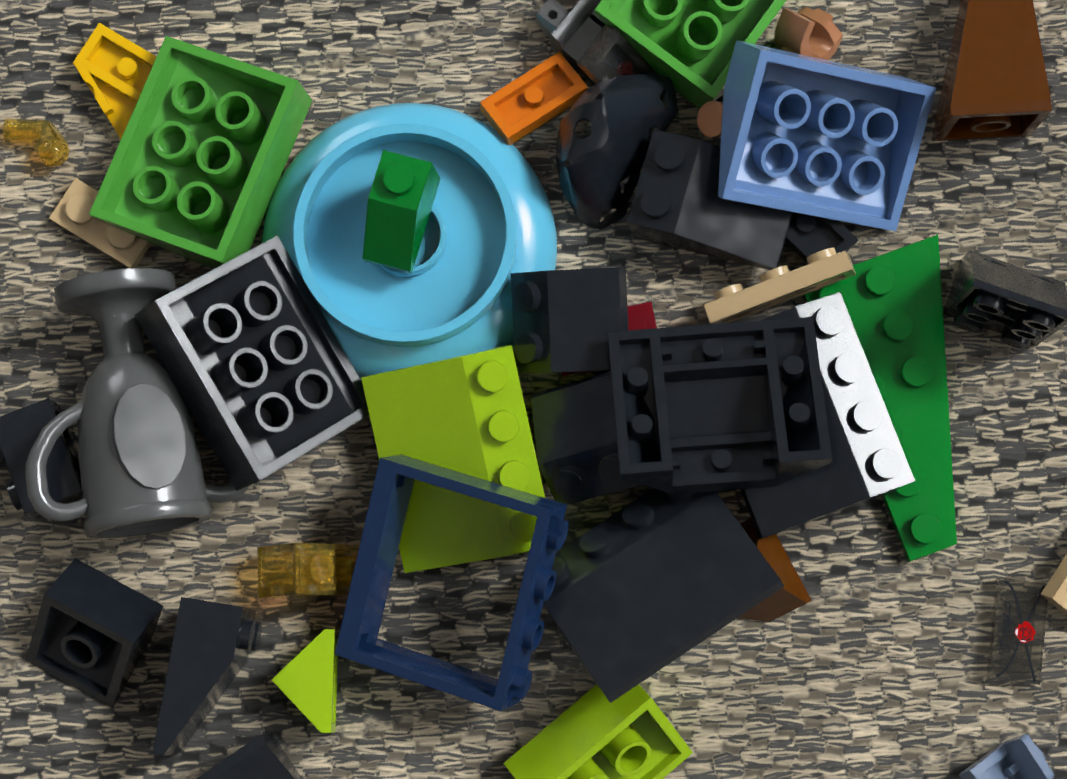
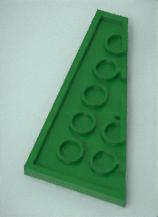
[803,234,957,562]

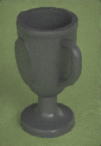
[25,268,249,539]

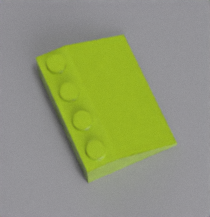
[361,345,545,573]

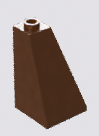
[932,0,1052,141]

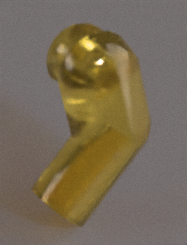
[3,119,69,167]

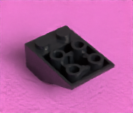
[943,250,1067,349]

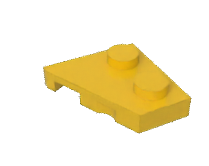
[73,23,157,139]

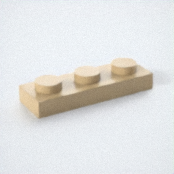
[704,248,856,324]

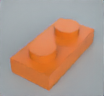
[480,51,588,145]

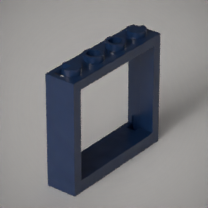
[335,454,568,711]

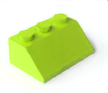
[503,684,693,779]

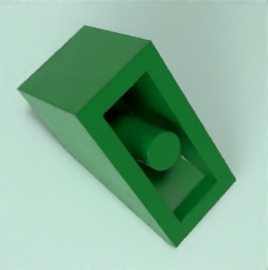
[362,150,440,274]

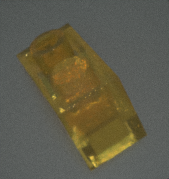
[257,543,360,598]

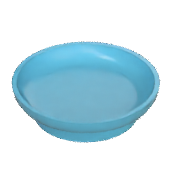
[262,103,557,381]

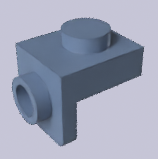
[959,734,1054,779]

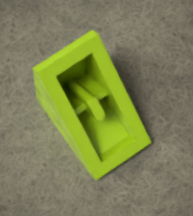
[272,629,339,733]

